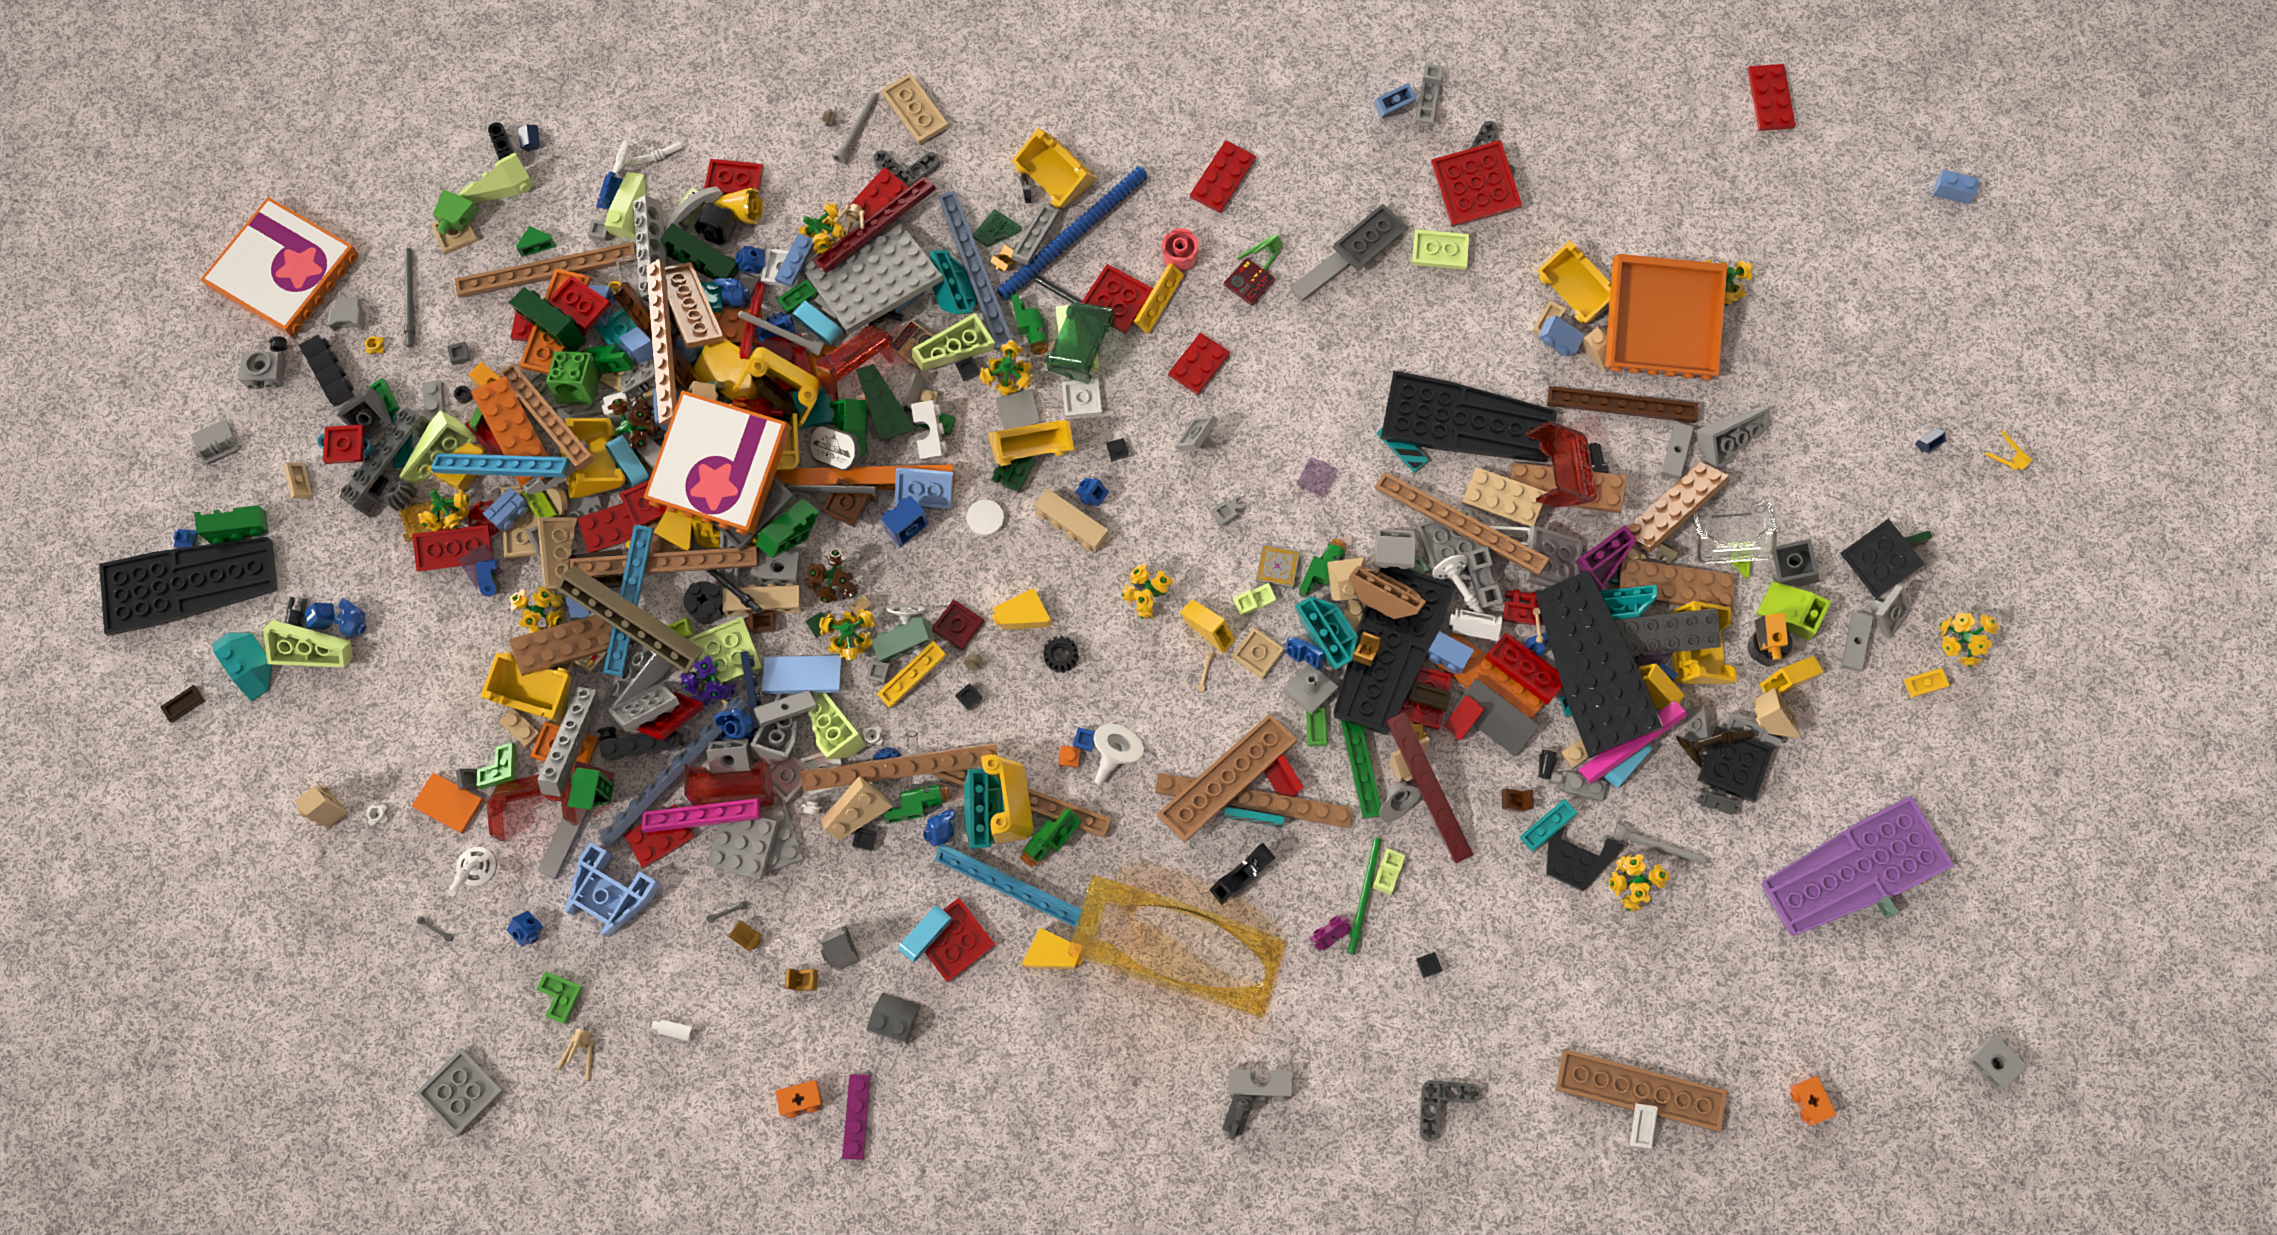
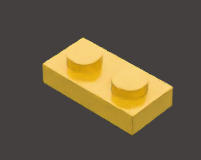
[1903,668,1950,698]

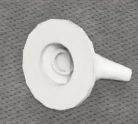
[1093,724,1144,785]

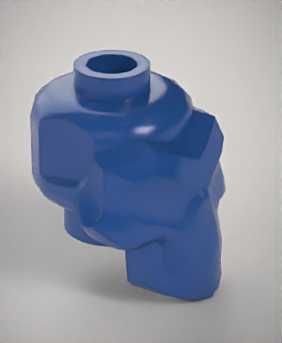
[715,278,750,307]
[335,598,367,637]
[714,708,753,739]
[923,809,955,847]

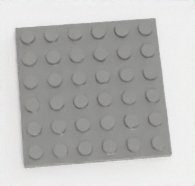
[802,219,944,335]

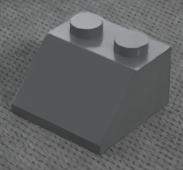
[337,387,392,439]
[1771,539,1820,586]
[866,993,921,1044]

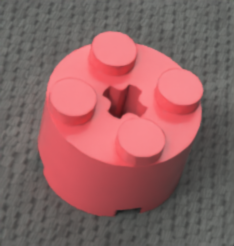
[1162,228,1198,271]

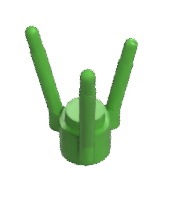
[1237,234,1283,271]

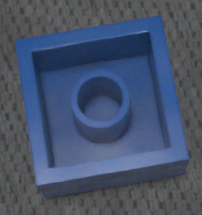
[881,496,929,547]

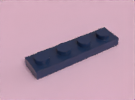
[740,651,761,730]

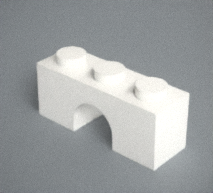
[911,400,947,461]

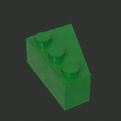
[829,398,868,457]
[756,499,819,558]
[194,505,269,544]
[567,768,615,810]

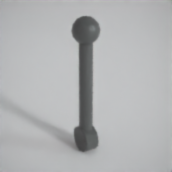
[706,902,746,923]
[417,916,453,942]

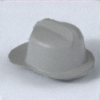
[1380,780,1420,823]

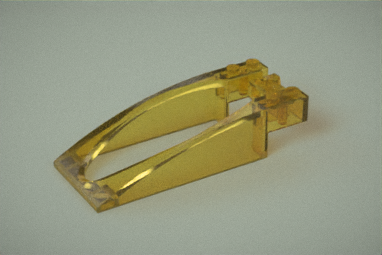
[1068,874,1286,1019]

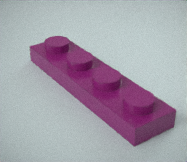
[842,1074,871,1160]

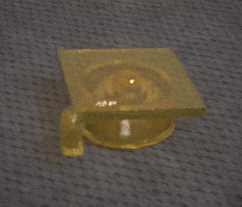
[399,500,436,543]

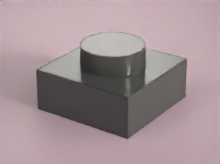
[447,341,471,365]
[456,769,478,790]

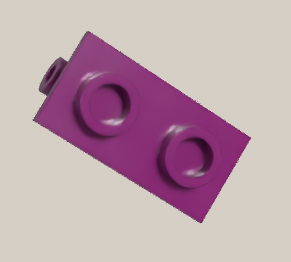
[1309,915,1352,951]

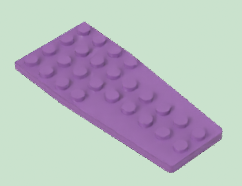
[1761,796,1954,936]

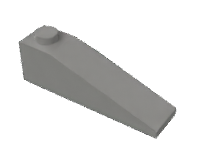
[1697,407,1770,469]
[602,641,672,714]
[750,693,799,764]

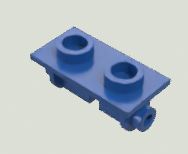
[596,171,623,210]
[755,314,795,343]

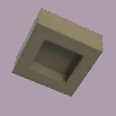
[1655,542,1679,565]

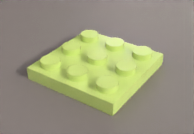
[688,616,763,685]

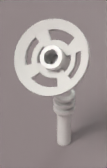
[613,140,683,174]
[1432,555,1485,614]
[886,603,925,655]
[448,847,496,896]

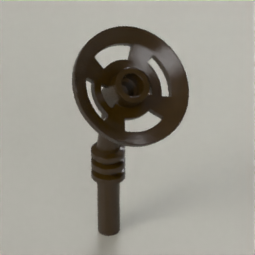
[1676,730,1754,768]

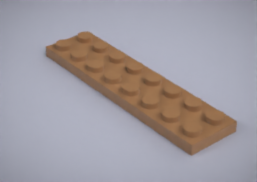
[1157,713,1297,843]
[1555,1049,1727,1132]

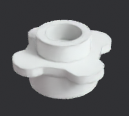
[862,726,883,747]
[801,800,823,814]
[367,804,388,826]

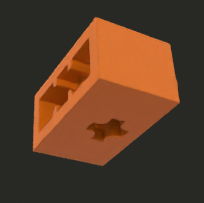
[1790,1076,1837,1126]
[775,1080,824,1119]

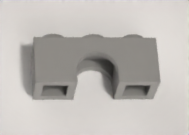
[1464,546,1503,608]
[1229,1069,1292,1102]

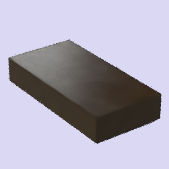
[1408,682,1452,712]
[160,685,205,723]

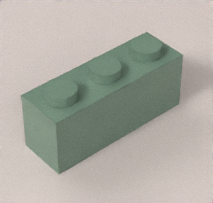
[871,616,936,663]

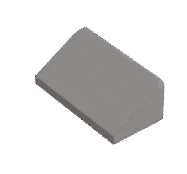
[901,373,924,412]

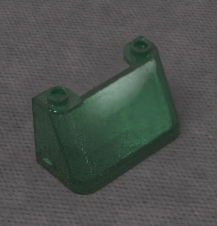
[1045,302,1116,385]

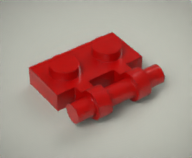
[1502,589,1542,627]

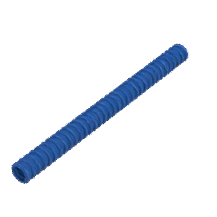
[997,166,1148,300]

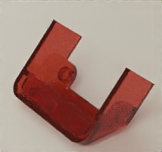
[816,326,893,401]
[1526,421,1597,508]
[684,758,774,807]
[487,774,578,842]

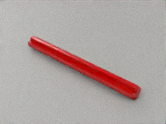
[739,281,766,360]

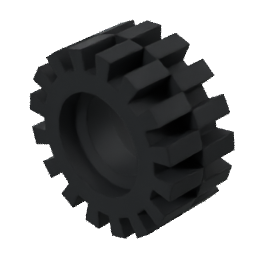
[1043,636,1079,673]

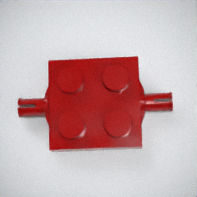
[729,396,783,417]

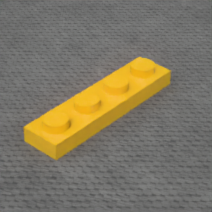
[1134,264,1184,333]
[877,641,947,708]

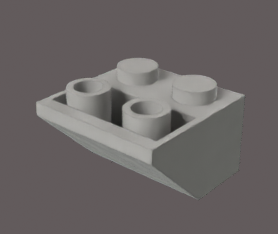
[1374,529,1415,569]

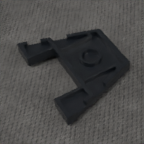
[1546,826,1624,892]

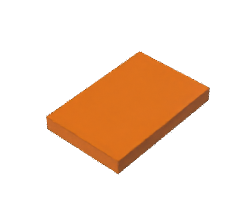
[530,721,599,772]
[411,773,484,834]

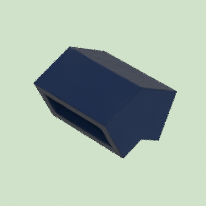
[518,124,540,151]
[1915,428,1946,453]

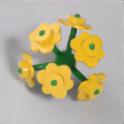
[1939,613,1999,667]

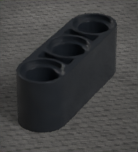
[488,122,515,160]

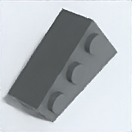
[820,925,860,971]

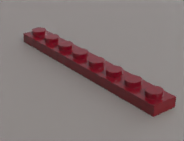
[813,176,936,274]
[1385,712,1474,864]

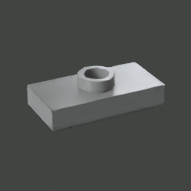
[1687,705,1711,742]

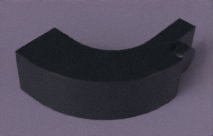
[1209,843,1276,905]

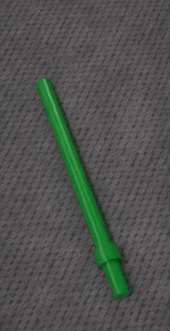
[1347,838,1382,955]

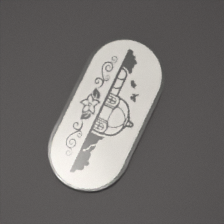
[810,425,861,471]

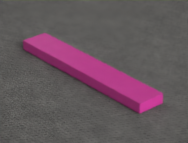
[1578,701,1687,784]
[642,798,760,833]

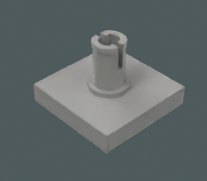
[1175,415,1218,451]
[1869,585,1911,639]
[1283,664,1338,715]

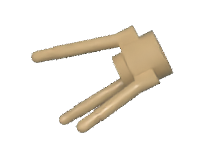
[835,204,865,236]
[557,1029,594,1082]

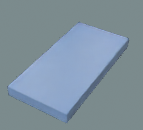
[762,655,842,694]

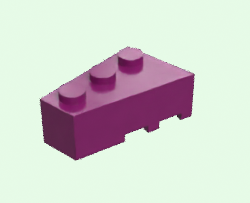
[1574,525,1637,591]

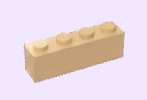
[1034,488,1109,553]
[722,583,802,616]

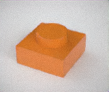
[1059,745,1081,768]

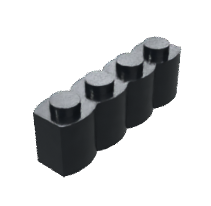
[299,334,354,407]
[600,731,684,760]

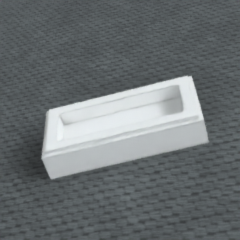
[1630,1103,1658,1149]

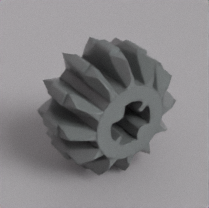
[383,479,416,511]

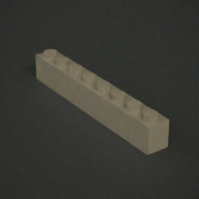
[556,566,704,673]

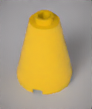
[713,188,763,224]

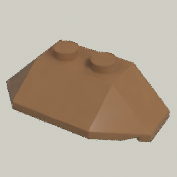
[1349,566,1426,619]

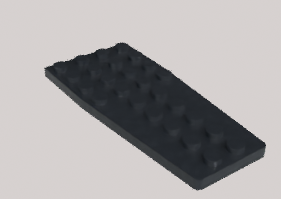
[1380,371,1557,463]
[99,537,277,636]
[1333,566,1456,735]
[1536,571,1664,758]

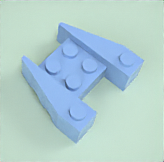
[564,842,662,937]

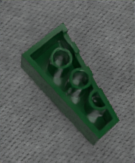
[660,223,740,281]
[509,287,587,352]
[856,364,916,442]

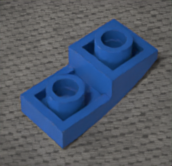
[1285,637,1325,670]

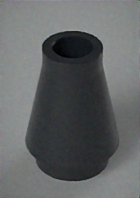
[1538,749,1558,780]

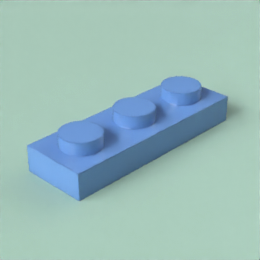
[775,233,815,288]

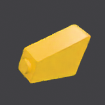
[427,442,487,492]
[654,510,693,551]
[991,588,1052,630]
[1180,599,1235,654]
[1759,655,1824,695]
[1639,664,1684,711]
[1022,928,1085,970]

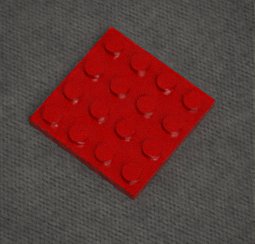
[1431,140,1522,227]

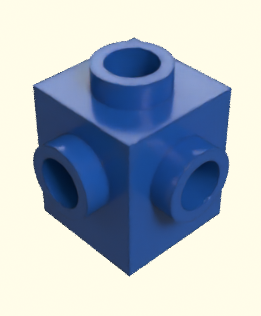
[736,246,765,274]
[1075,478,1109,506]
[507,910,543,947]

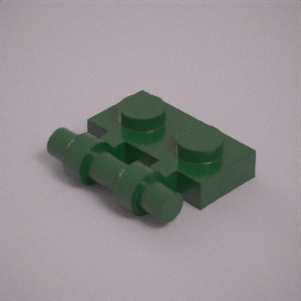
[991,456,1036,493]

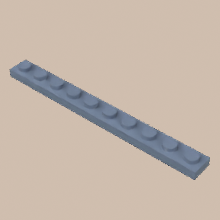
[938,190,1013,351]
[598,696,748,847]

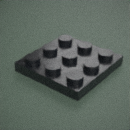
[1840,518,1925,599]
[1697,726,1774,803]

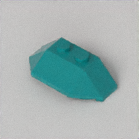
[930,250,977,315]
[1601,585,1658,619]
[1295,596,1358,670]
[212,632,272,702]
[964,768,1005,849]

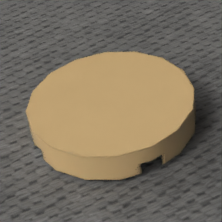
[544,484,568,517]

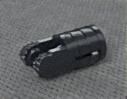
[284,596,308,627]

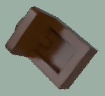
[746,610,776,634]
[1502,788,1534,812]

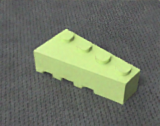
[912,313,995,371]
[263,620,353,667]

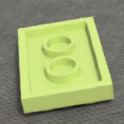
[1412,229,1469,270]

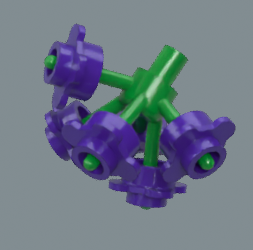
[681,656,736,706]

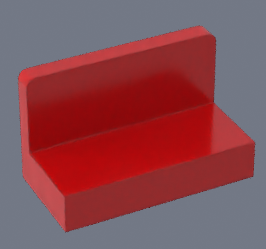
[1444,695,1486,741]
[1264,754,1304,797]

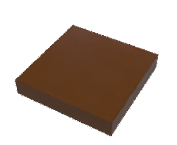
[821,478,872,528]

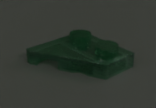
[973,209,1022,247]

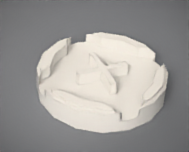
[966,499,1004,537]

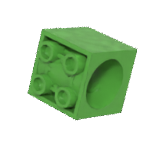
[546,351,601,405]

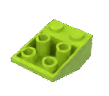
[1756,581,1831,641]

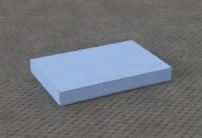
[895,467,953,509]

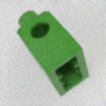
[433,189,479,235]

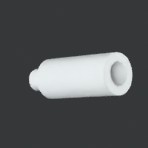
[651,1019,694,1042]

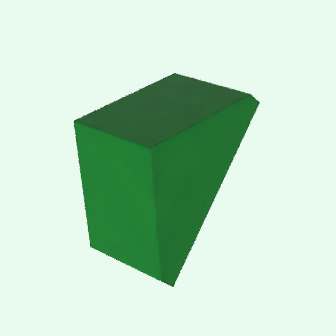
[516,226,557,257]

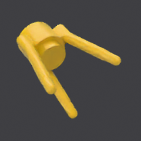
[1985,430,2033,470]

